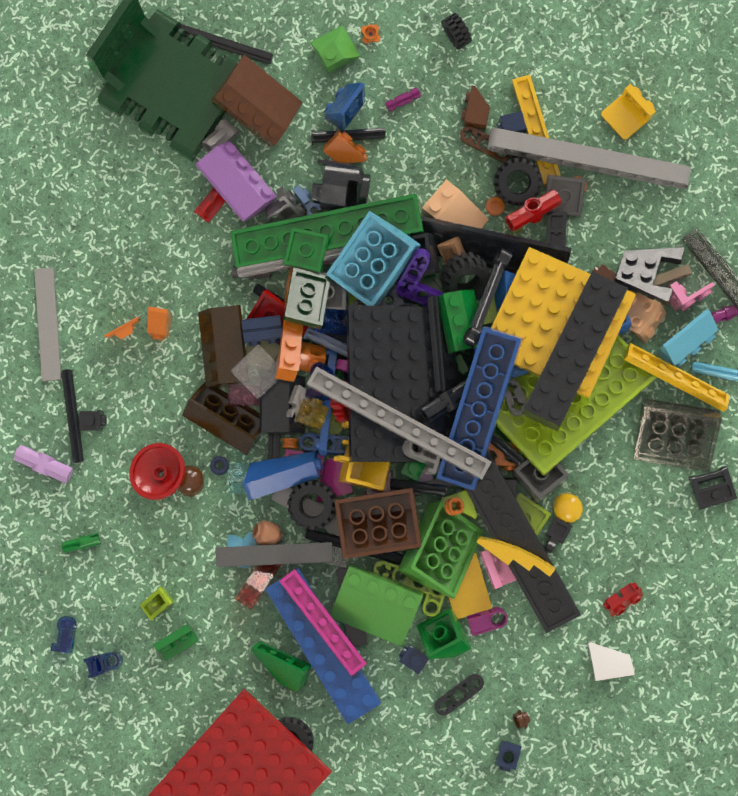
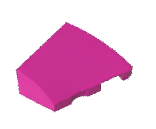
[317,455,353,503]

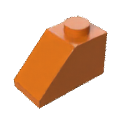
[147,307,172,341]

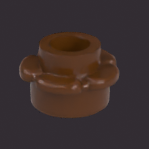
[513,710,530,729]

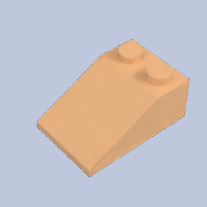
[422,179,489,229]

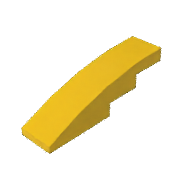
[477,536,555,577]

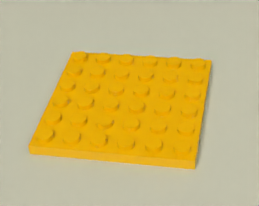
[491,247,636,399]

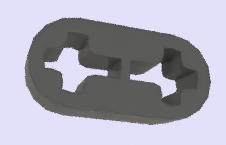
[504,379,526,417]

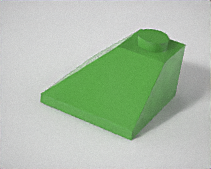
[310,25,360,74]

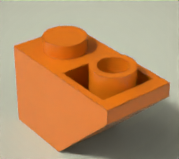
[324,130,367,163]

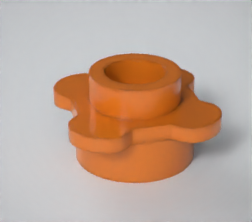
[361,24,380,44]

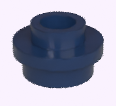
[210,456,230,476]

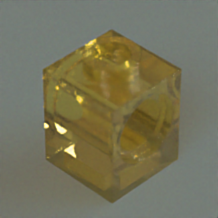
[295,398,329,430]

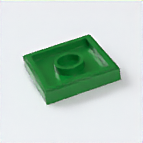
[283,227,330,273]

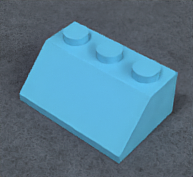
[657,309,718,368]

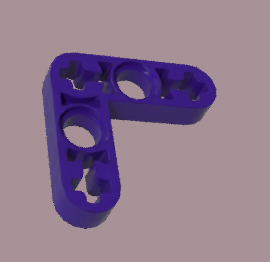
[396,249,444,307]

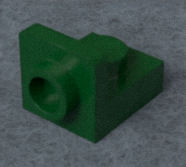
[455,354,473,381]

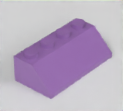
[196,141,277,222]

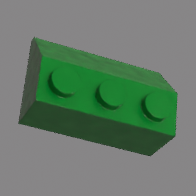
[438,290,482,354]

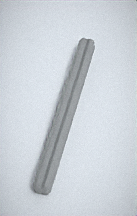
[237,247,344,278]

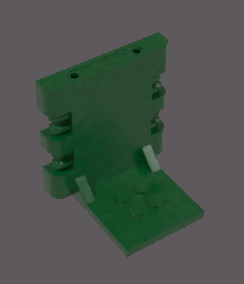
[86,0,240,162]

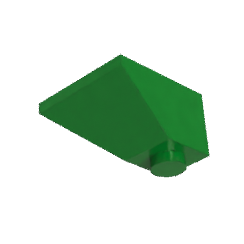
[417,608,472,659]

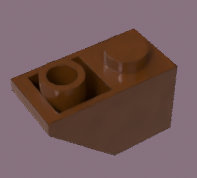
[461,86,490,130]

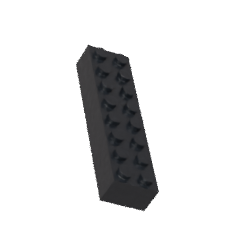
[522,271,628,432]

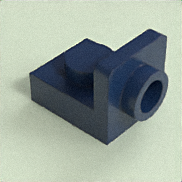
[398,645,429,674]

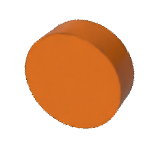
[486,197,505,216]

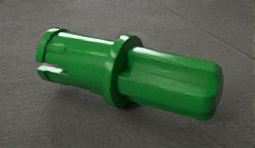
[61,532,101,553]

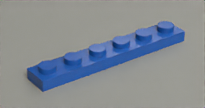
[315,347,338,456]

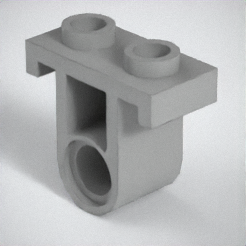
[402,436,446,475]

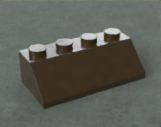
[198,305,249,388]
[182,382,262,455]

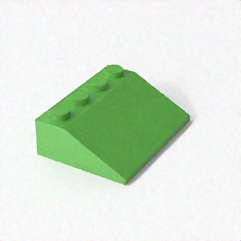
[398,501,484,598]
[330,563,424,647]

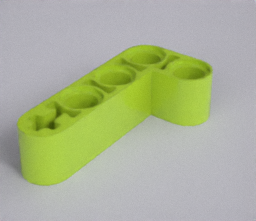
[373,561,445,617]

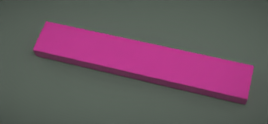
[279,569,367,676]

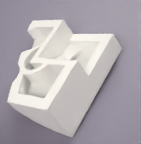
[588,643,635,681]

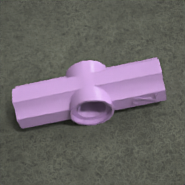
[13,445,74,483]

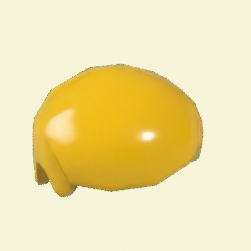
[552,493,583,523]

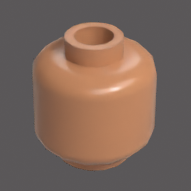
[252,520,283,545]

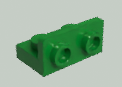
[153,624,199,660]

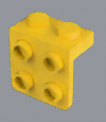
[601,84,656,140]

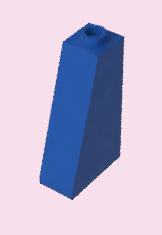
[243,451,323,500]

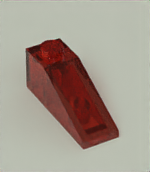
[235,564,282,610]

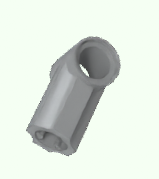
[202,119,240,153]

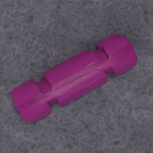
[385,88,421,112]

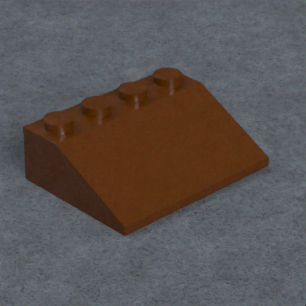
[211,55,302,147]
[334,488,422,559]

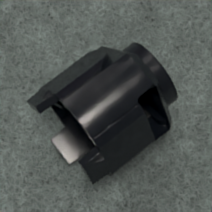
[311,159,371,211]

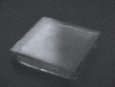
[231,344,278,399]

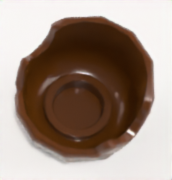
[178,465,204,497]

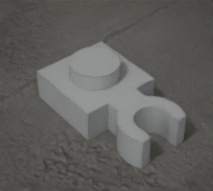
[286,385,313,422]

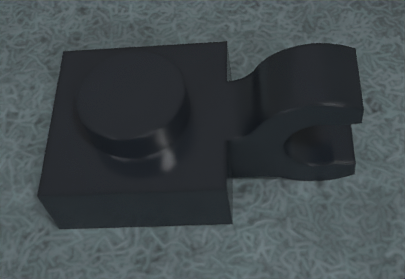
[544,517,573,553]

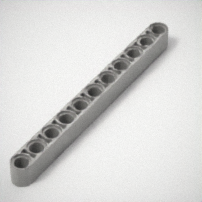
[487,128,691,189]

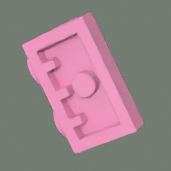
[668,281,715,312]
[479,550,516,589]

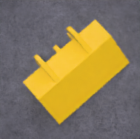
[333,421,390,491]

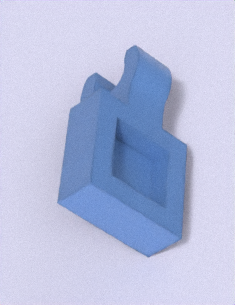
[293,185,321,215]

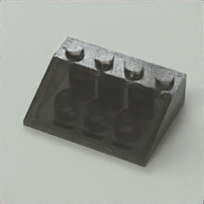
[633,398,722,472]

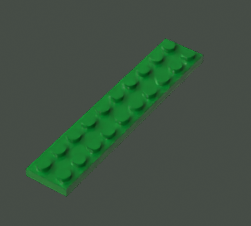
[230,193,424,268]

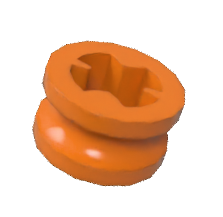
[282,438,299,449]
[444,497,464,516]

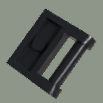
[688,466,737,510]

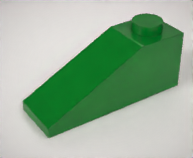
[251,641,311,692]

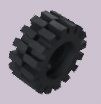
[441,13,472,50]

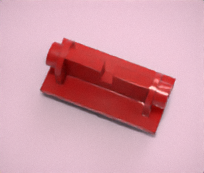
[194,187,226,223]
[603,582,643,617]

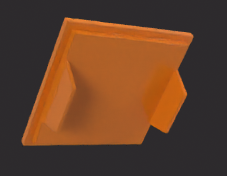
[104,317,141,339]

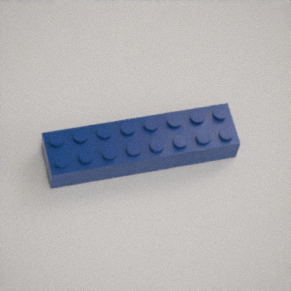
[437,326,523,490]
[265,568,381,724]

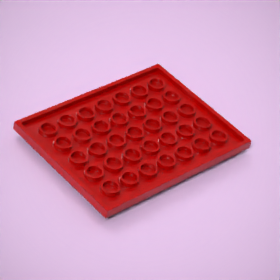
[148,689,332,796]

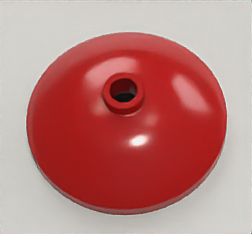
[129,443,185,500]

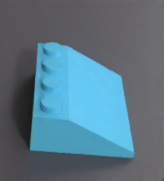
[326,211,421,306]

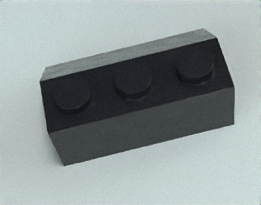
[259,374,305,435]

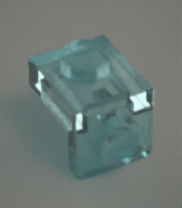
[229,463,249,494]

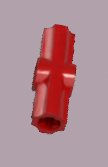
[505,190,562,231]

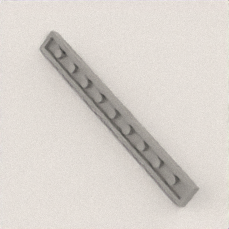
[307,367,491,480]

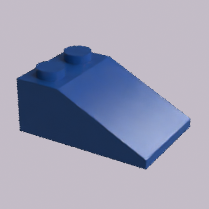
[324,82,365,130]

